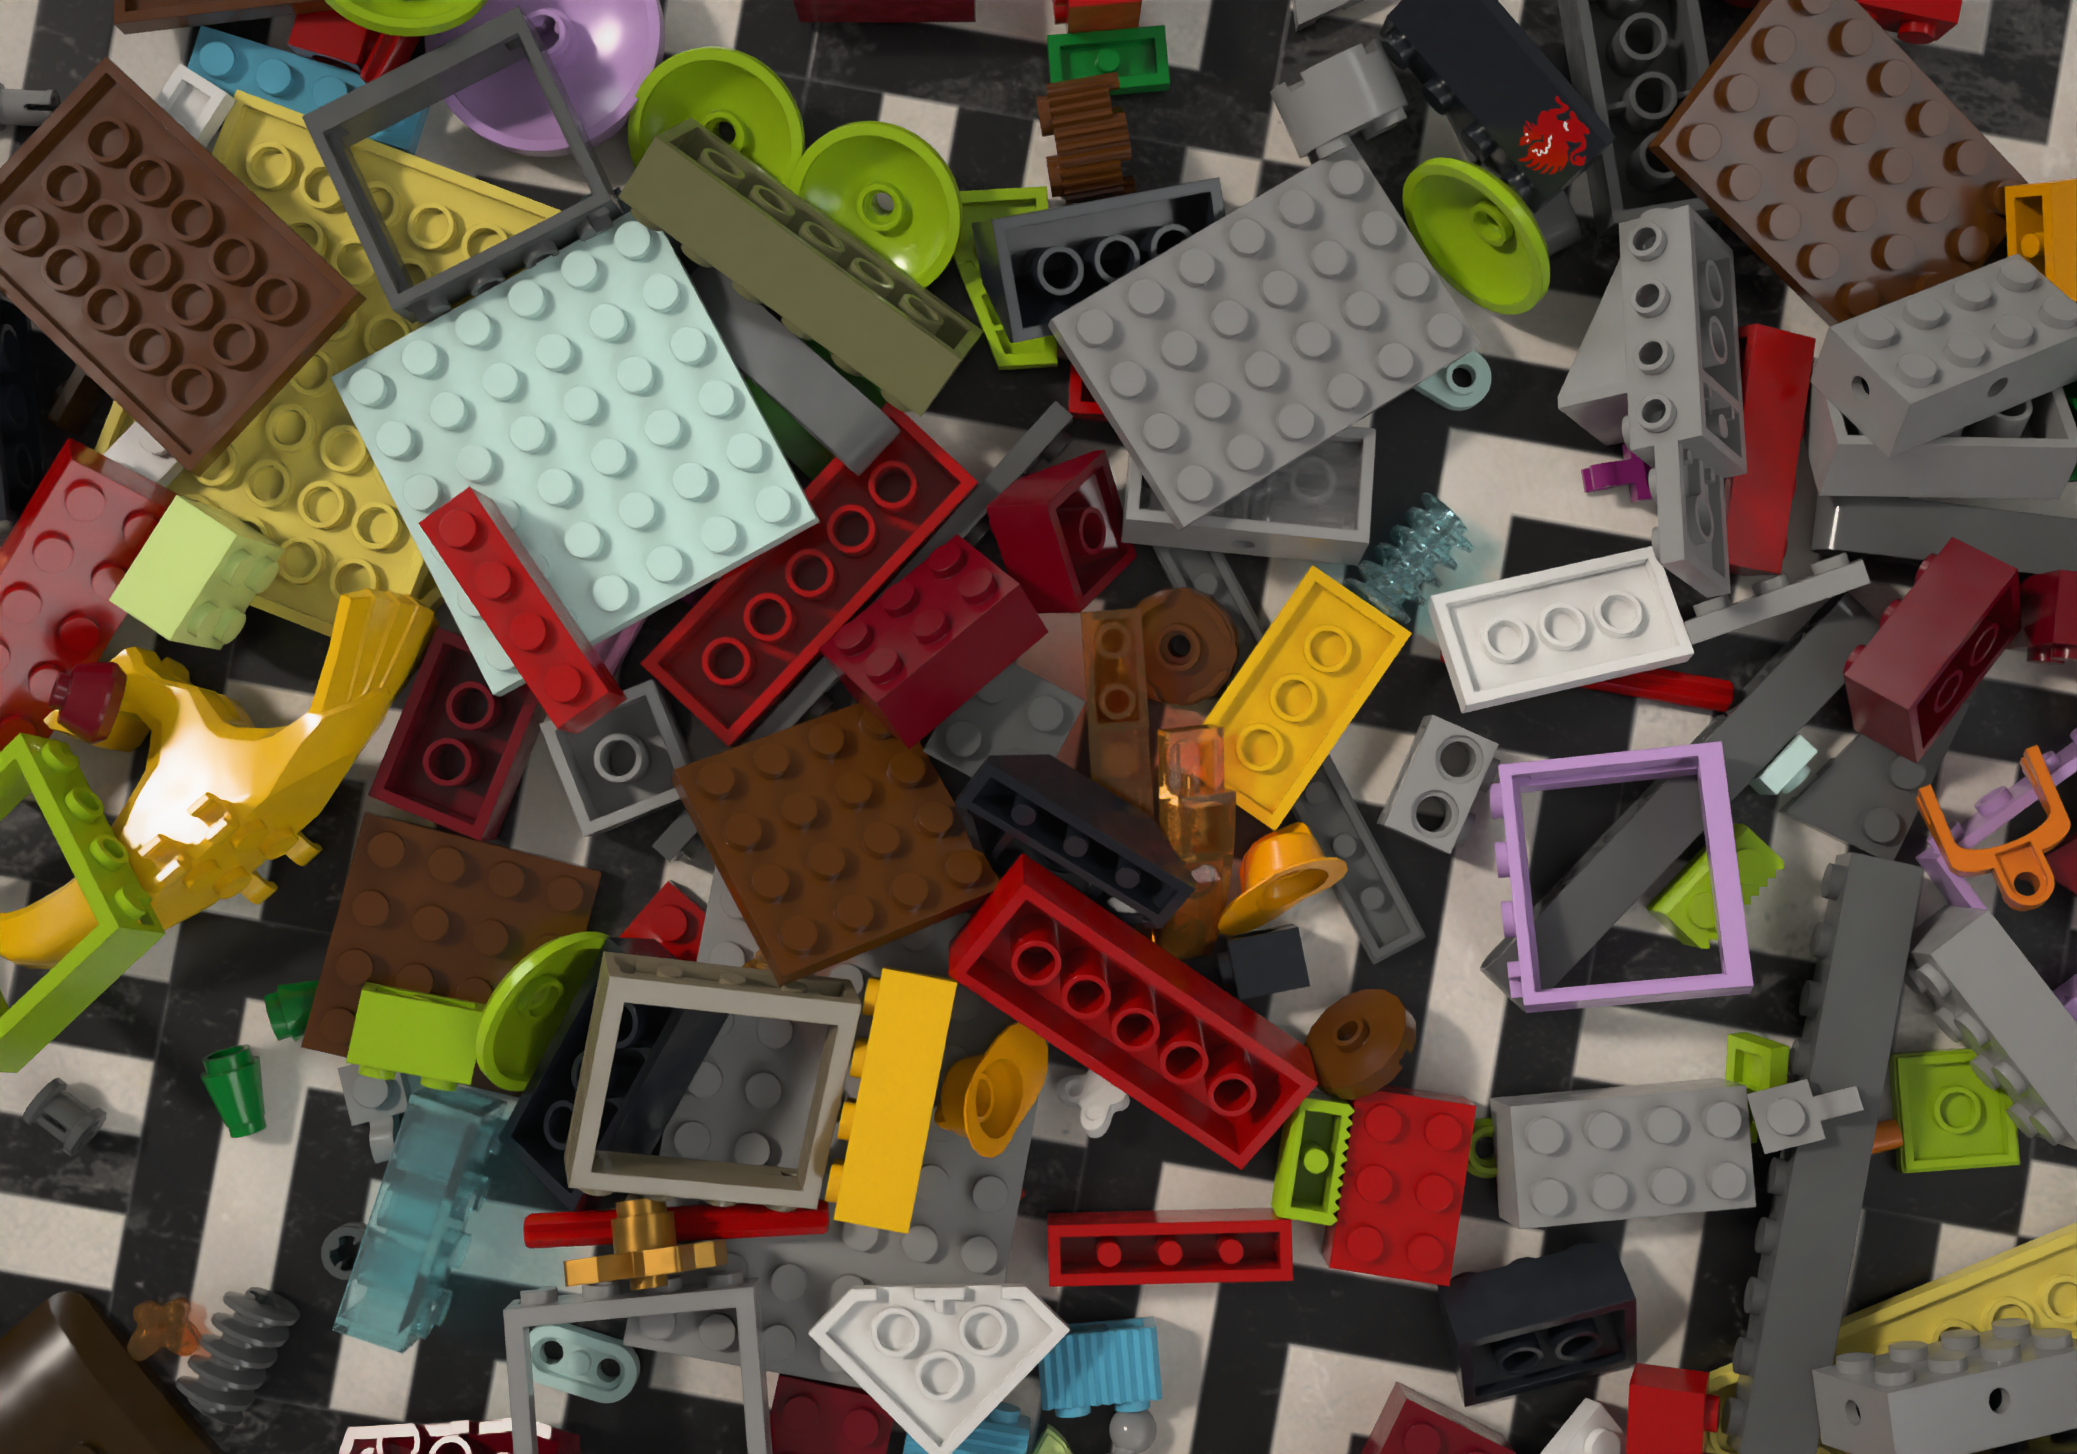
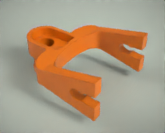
[1915,745,2071,911]

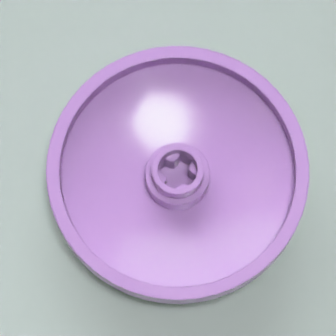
[425,0,665,157]

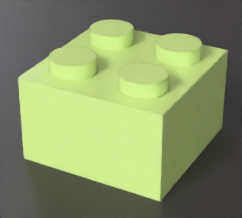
[109,495,285,650]

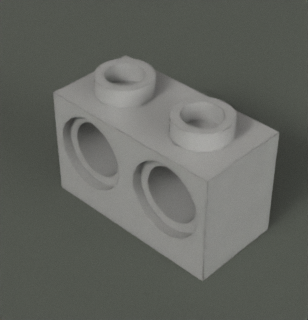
[1376,715,1500,854]

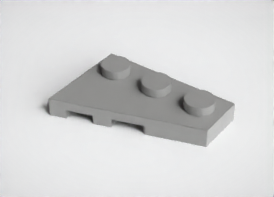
[1684,552,1871,645]

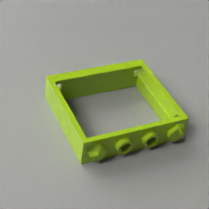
[0,733,166,1073]

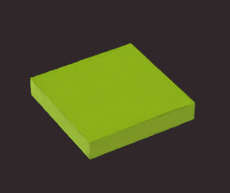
[1888,1047,2020,1173]

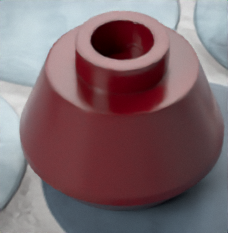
[48,662,127,745]

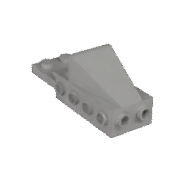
[1558,205,1747,598]

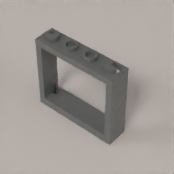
[302,6,625,324]

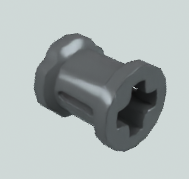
[22,1078,107,1157]

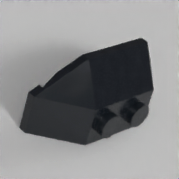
[955,754,1197,929]

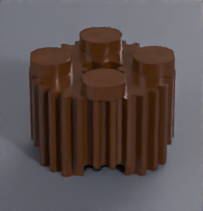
[1036,72,1136,205]

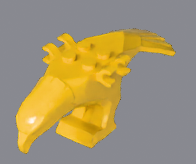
[0,588,440,969]

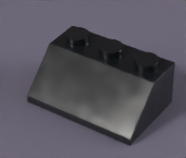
[1437,1239,1637,1407]

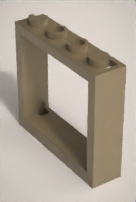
[564,951,862,1212]

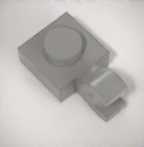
[338,1064,415,1164]
[1747,1079,1864,1154]

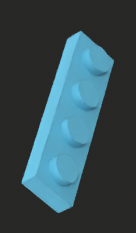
[188,26,430,155]

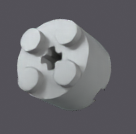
[1270,38,1409,165]

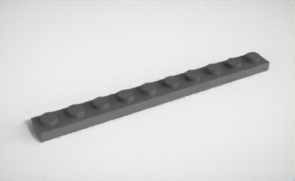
[652,401,1074,862]

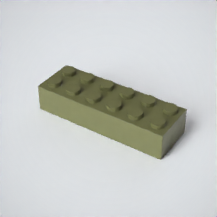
[618,117,984,417]

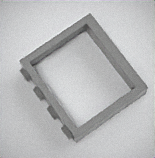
[503,1269,773,1454]

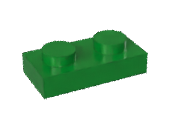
[1047,25,1170,95]

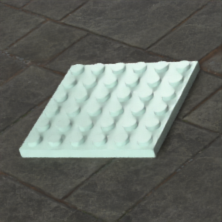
[331,212,820,697]

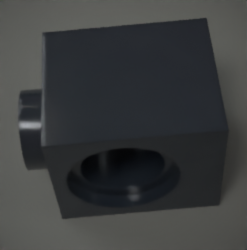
[1216,924,1310,1000]

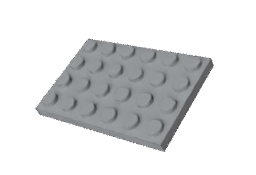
[1048,142,1482,532]

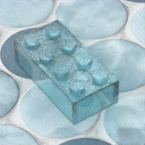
[332,1086,507,1354]

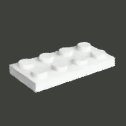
[1426,546,1694,713]

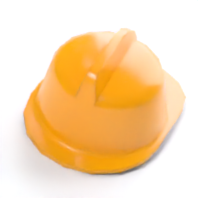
[1216,822,1348,936]
[934,1022,1048,1158]

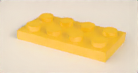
[1175,565,1412,831]

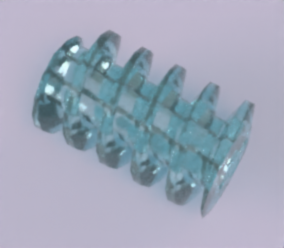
[1344,492,1474,624]

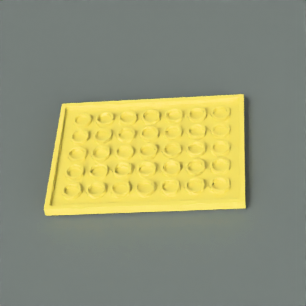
[95,89,562,637]

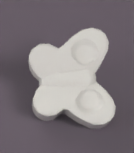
[1055,1069,1130,1138]

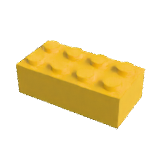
[825,966,957,1234]

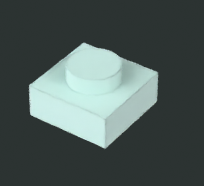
[1749,735,1818,795]

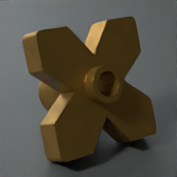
[563,1198,728,1291]

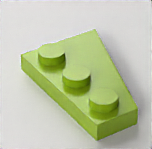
[953,186,1058,370]

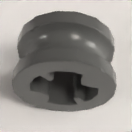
[321,1222,382,1280]

